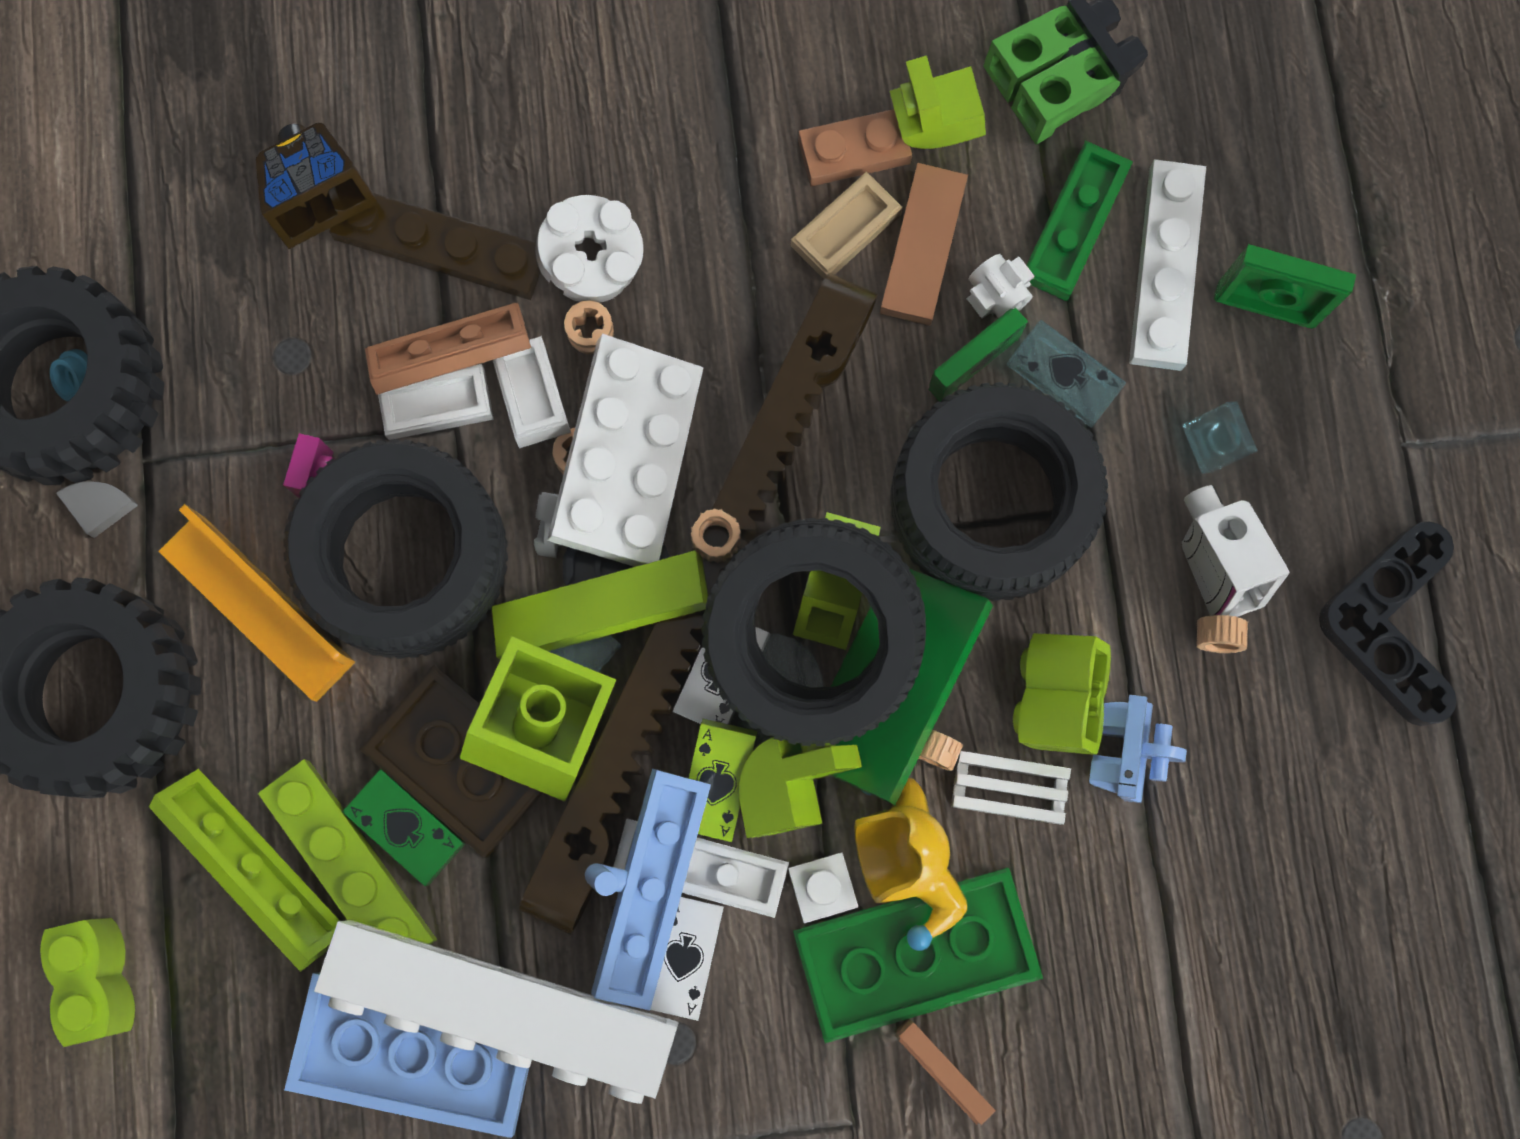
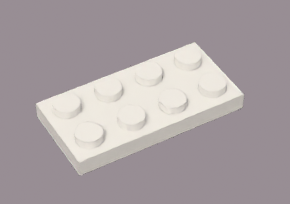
[547,334,703,567]

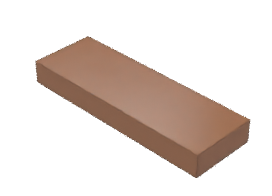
[880,163,968,326]
[365,303,531,395]

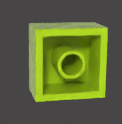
[460,636,616,801]

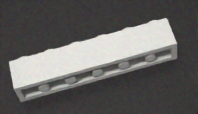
[314,920,679,1104]

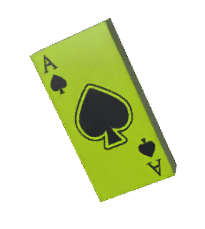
[689,719,758,842]

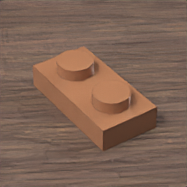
[798,109,912,187]

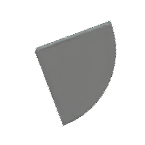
[56,481,138,538]
[534,492,559,558]

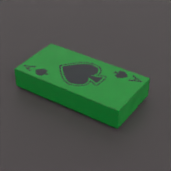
[928,307,1028,402]
[342,769,466,886]

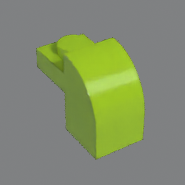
[889,55,986,149]
[793,512,881,650]
[739,737,862,838]

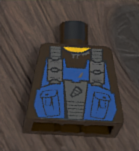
[256,123,378,249]

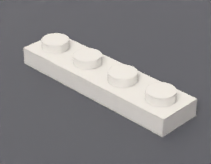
[1129,159,1206,371]

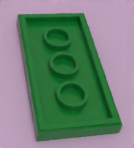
[831,569,993,806]
[793,867,1043,1044]

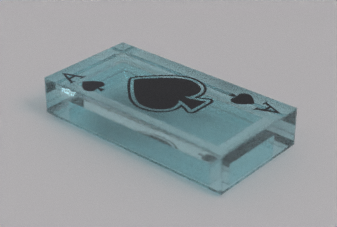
[1007,320,1127,428]

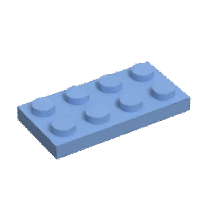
[284,972,529,1138]

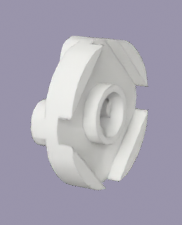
[535,195,643,303]

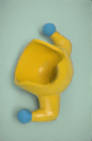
[854,778,968,951]

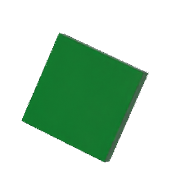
[1213,244,1357,329]

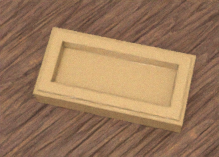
[791,172,903,279]

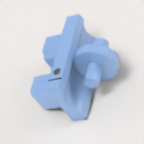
[1089,695,1187,803]

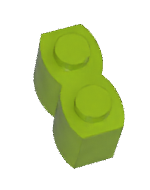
[1013,633,1111,755]
[40,918,135,1047]

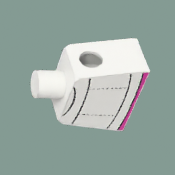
[1182,485,1290,617]

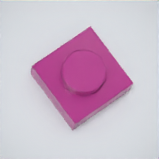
[283,433,335,498]

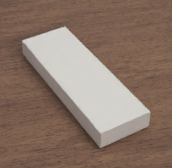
[613,819,789,918]

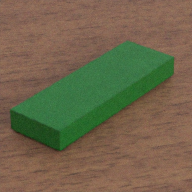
[1026,140,1133,301]

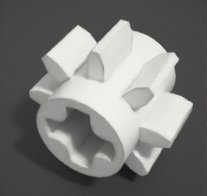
[967,254,1035,318]

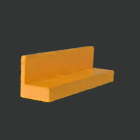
[158,504,355,702]

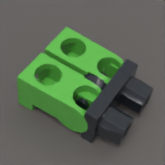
[983,0,1148,145]

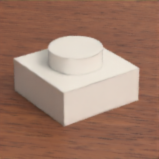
[788,852,858,923]

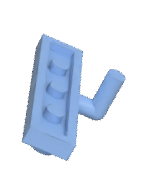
[585,769,711,1011]

